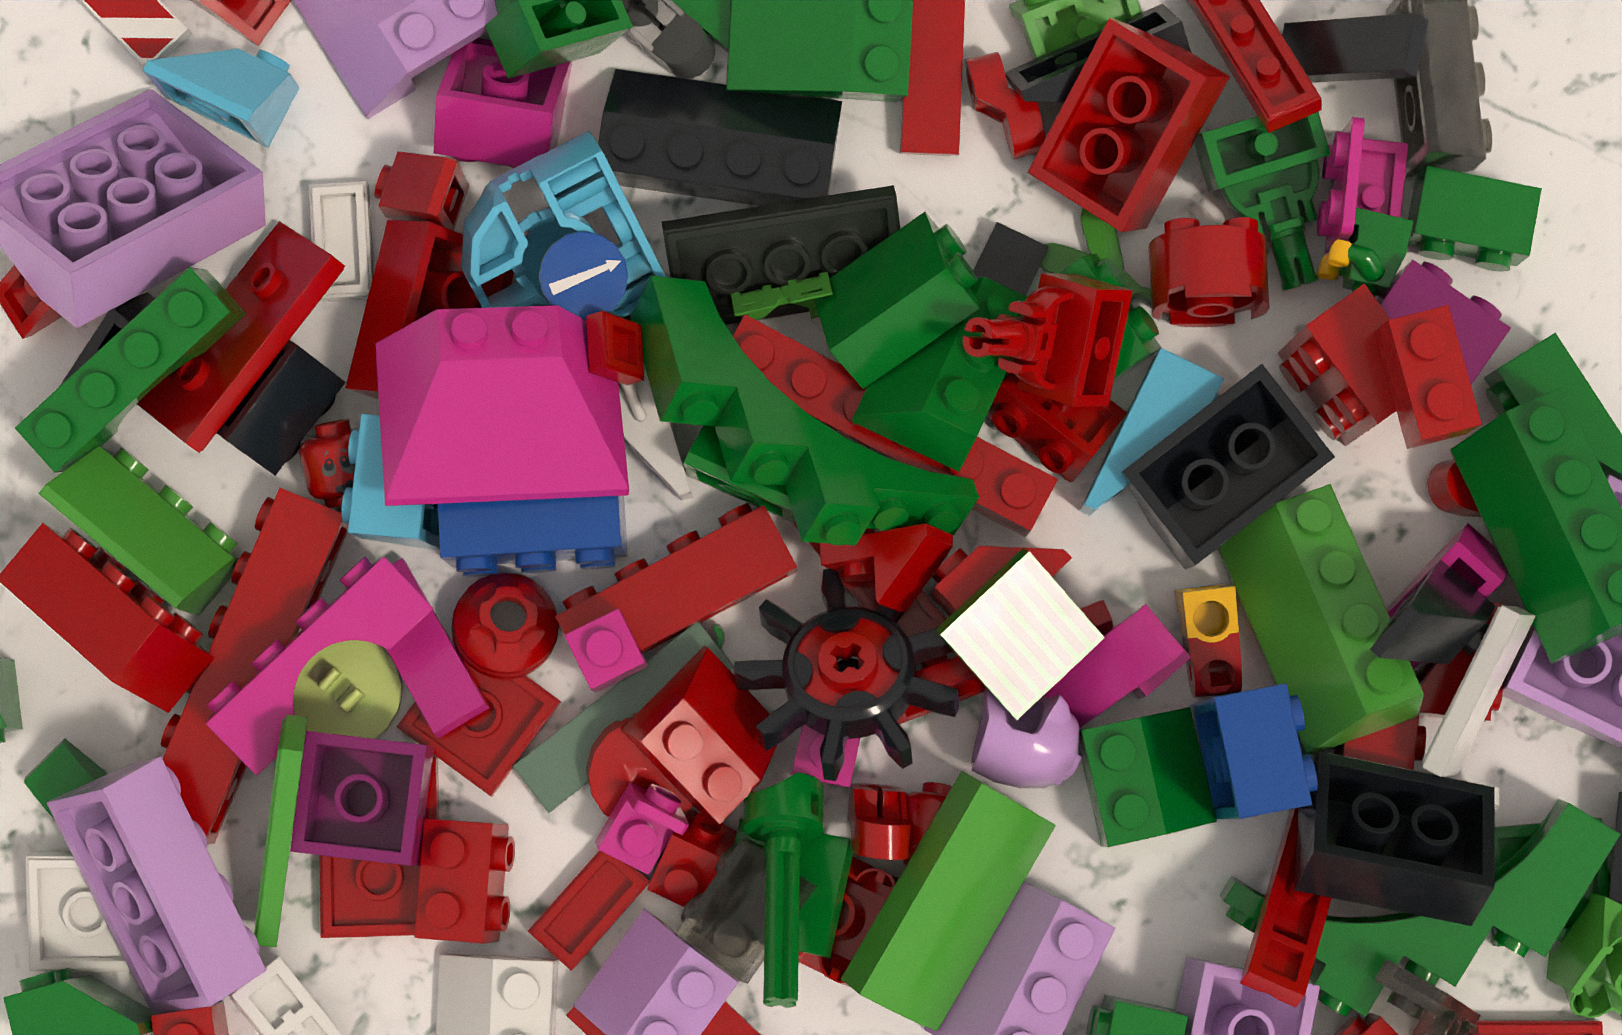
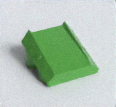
[1546,892,1622,1019]

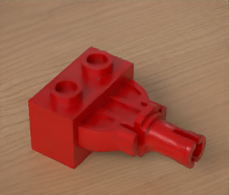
[963,273,1133,407]

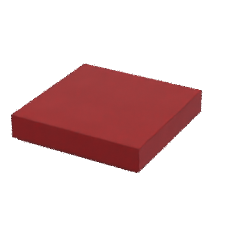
[396,647,562,797]

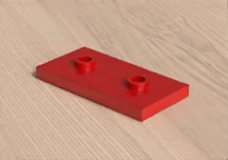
[137,221,345,453]

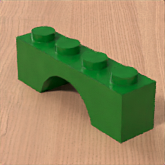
[15,267,246,473]

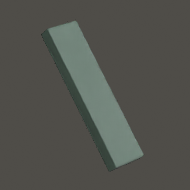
[513,622,734,813]

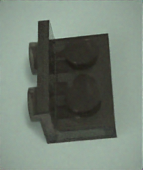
[675,838,817,984]
[1374,959,1481,1035]

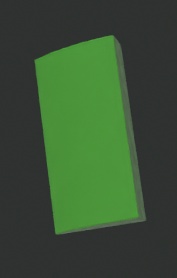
[841,771,1056,1031]

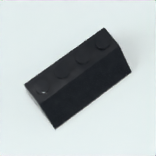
[598,69,842,206]

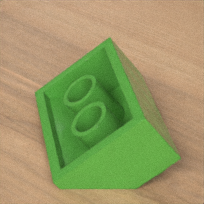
[38,446,239,616]

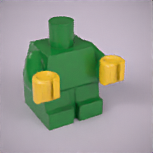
[1317,207,1413,297]

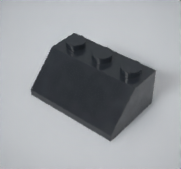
[1121,364,1335,569]

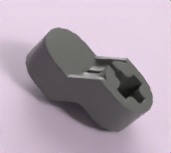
[622,0,715,79]

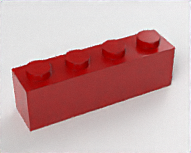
[555,503,798,654]

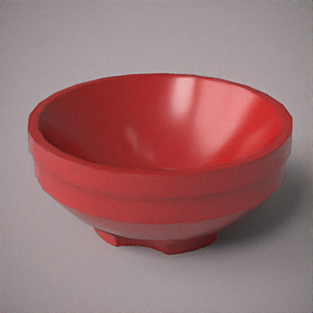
[451,573,559,679]

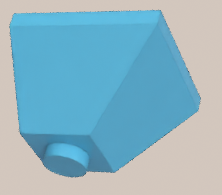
[142,49,300,148]

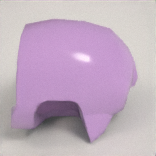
[971,688,1083,788]

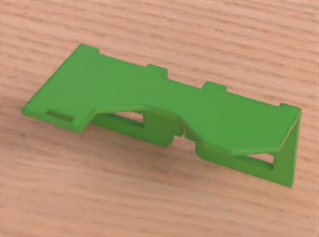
[731,272,833,320]

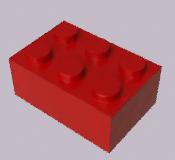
[1277,284,1396,446]
[0,523,214,713]

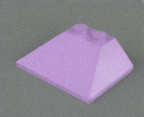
[293,0,498,119]

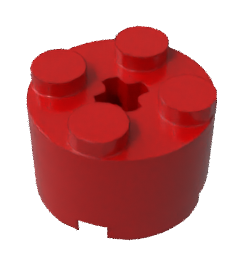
[1148,217,1270,327]

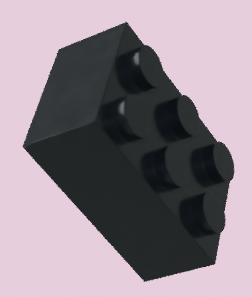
[1294,752,1495,926]

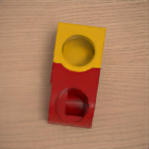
[1175,584,1242,698]

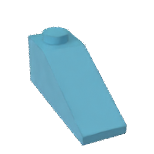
[1079,348,1225,516]

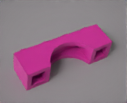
[205,556,434,776]

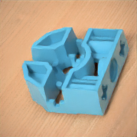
[461,130,666,321]

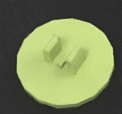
[293,640,403,739]

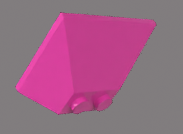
[376,305,629,506]

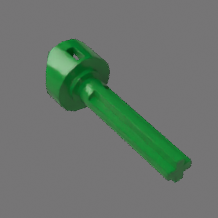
[743,772,824,1008]

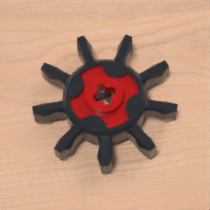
[734,569,959,781]

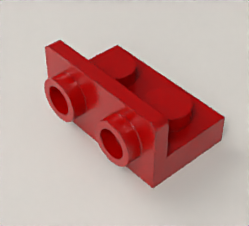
[986,373,1127,482]

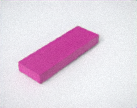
[387,558,489,738]
[1045,604,1185,728]

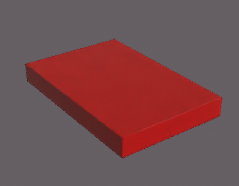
[319,757,439,938]

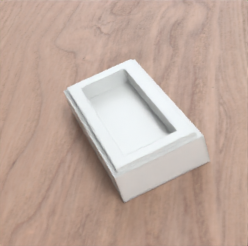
[309,181,374,302]

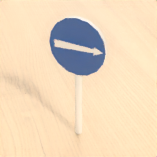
[539,231,646,422]

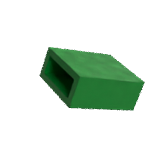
[812,212,980,389]

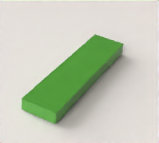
[254,714,308,947]

